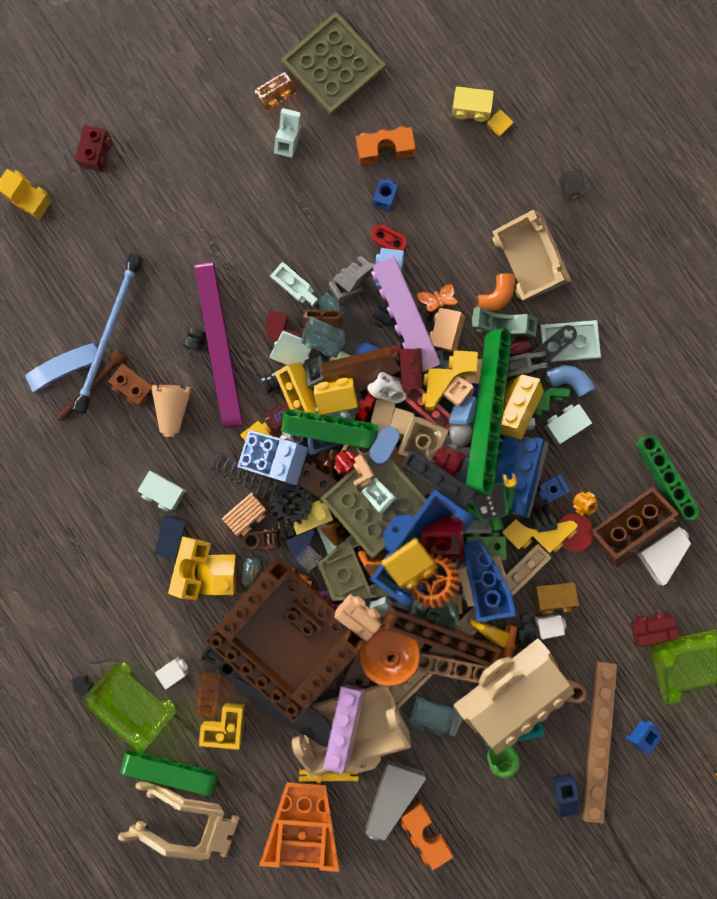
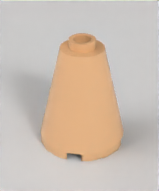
[152,385,191,437]

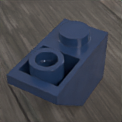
[551,773,579,818]

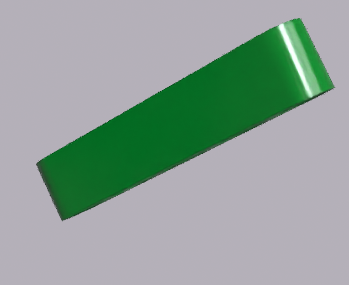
[282,409,378,448]
[636,435,699,520]
[120,751,218,796]

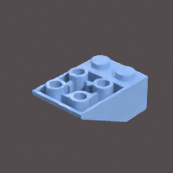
[237,430,308,485]

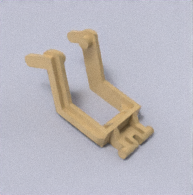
[118,781,240,860]

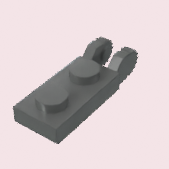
[507,351,548,378]

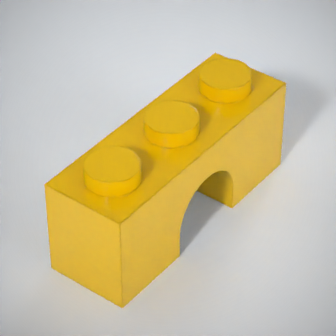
[168,536,211,601]

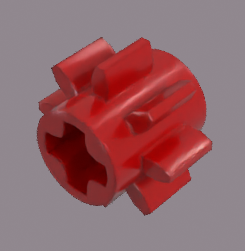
[334,450,357,474]

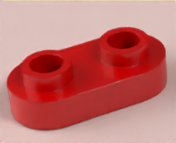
[371,224,407,251]

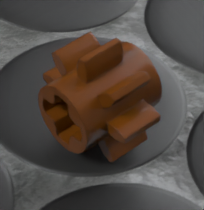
[317,449,338,473]

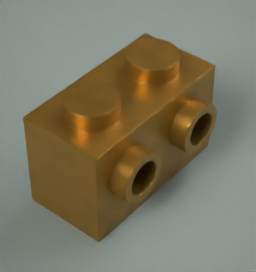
[532,583,579,616]

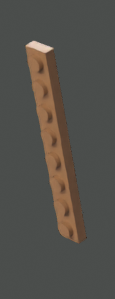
[582,661,617,824]

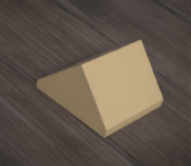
[397,416,449,463]

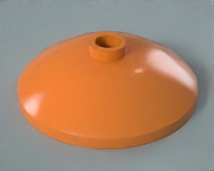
[360,626,420,686]

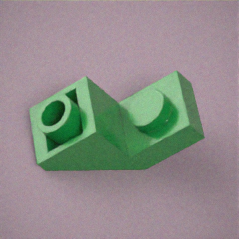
[533,388,570,415]

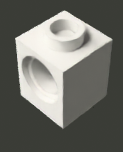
[534,613,566,639]
[155,657,189,689]

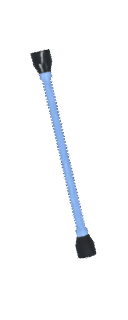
[71,253,143,414]

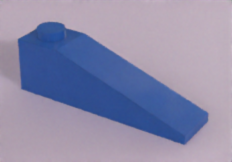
[463,539,517,622]

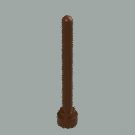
[57,349,127,421]

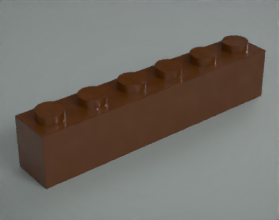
[382,604,502,667]

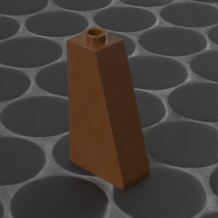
[320,347,402,394]

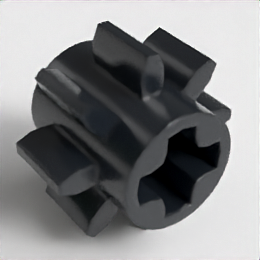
[372,303,394,328]

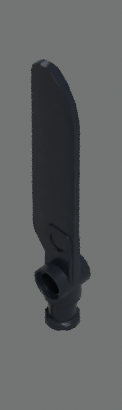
[201,646,332,747]

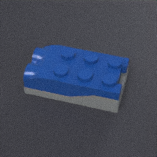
[494,435,549,518]

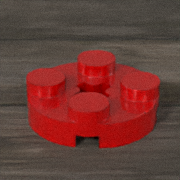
[356,390,377,422]

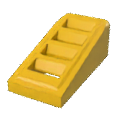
[470,620,510,648]

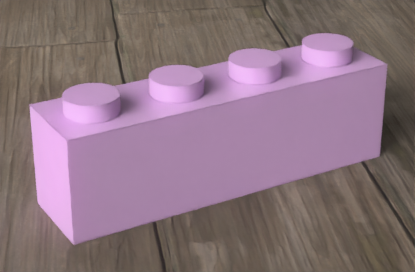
[323,684,366,774]

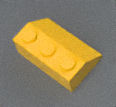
[500,375,544,439]

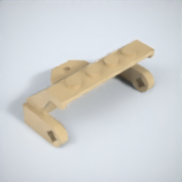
[454,639,575,755]
[292,685,411,776]

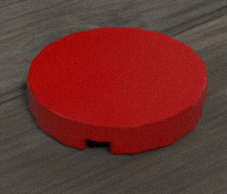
[557,514,593,552]

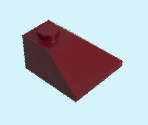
[421,515,463,560]

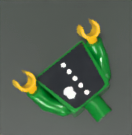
[462,474,517,531]

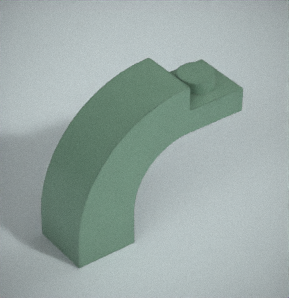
[472,307,538,338]

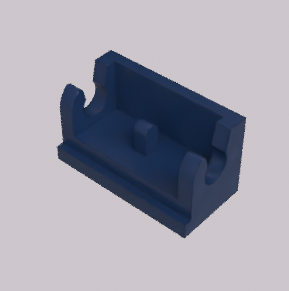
[154,516,185,559]

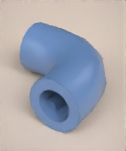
[543,365,596,398]

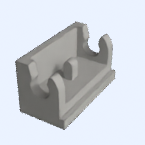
[333,256,374,292]

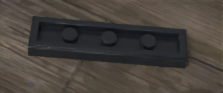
[401,449,478,510]

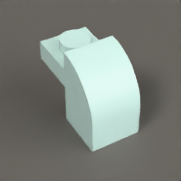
[274,108,301,158]

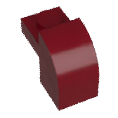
[265,310,303,343]

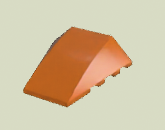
[259,782,339,872]

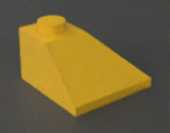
[197,554,236,595]

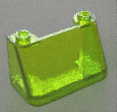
[651,630,717,705]
[83,661,177,754]

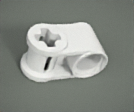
[368,372,406,403]

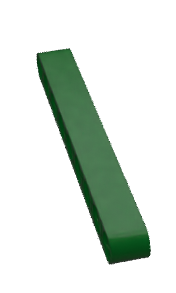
[466,328,511,495]

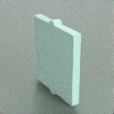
[270,331,313,365]

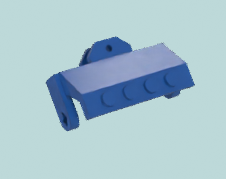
[370,490,474,607]

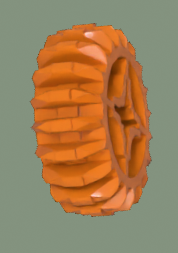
[407,554,460,609]

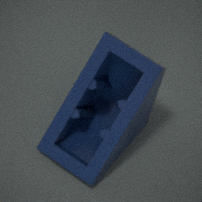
[286,529,315,567]

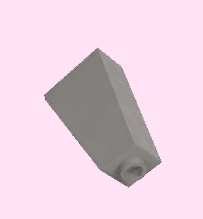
[365,759,426,841]

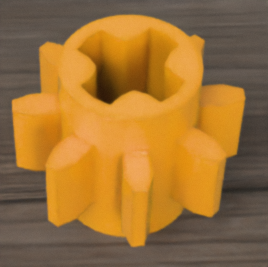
[573,491,598,516]

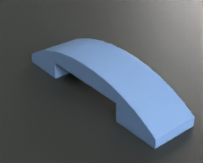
[25,343,102,393]

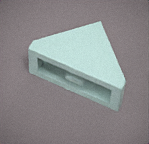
[361,478,397,513]

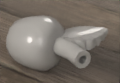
[442,423,473,449]

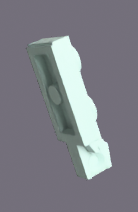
[270,262,318,307]

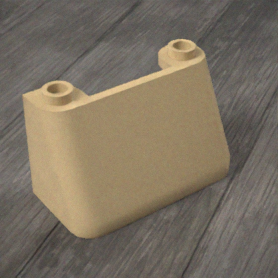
[492,210,571,301]

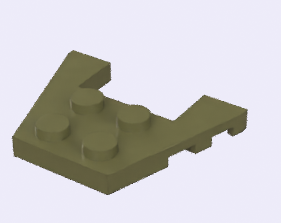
[318,535,392,601]

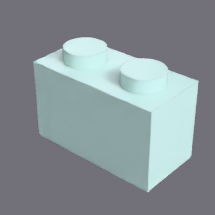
[544,404,592,446]
[138,471,186,512]

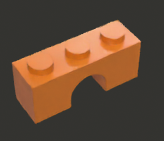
[356,126,415,165]
[399,800,453,870]

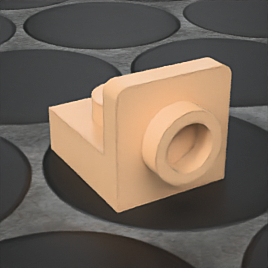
[443,376,473,407]
[354,455,375,487]

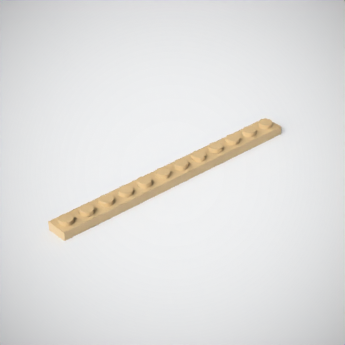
[390,544,552,708]

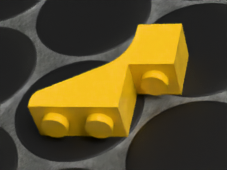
[422,350,478,411]
[502,519,578,553]

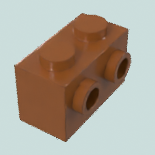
[108,364,153,407]

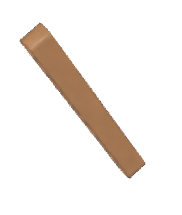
[417,650,586,703]

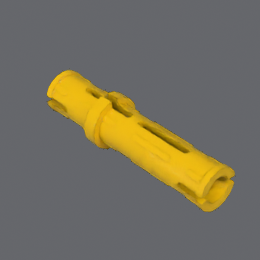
[299,769,358,783]

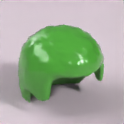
[487,746,520,779]

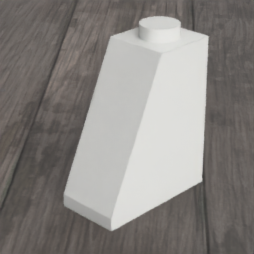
[637,527,691,586]

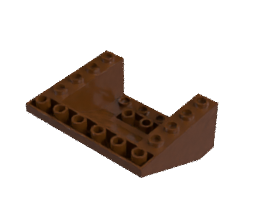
[204,558,365,722]

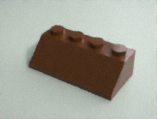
[591,487,679,568]

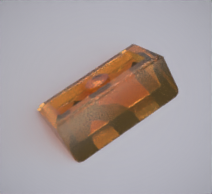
[254,72,297,110]

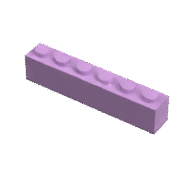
[371,256,441,372]

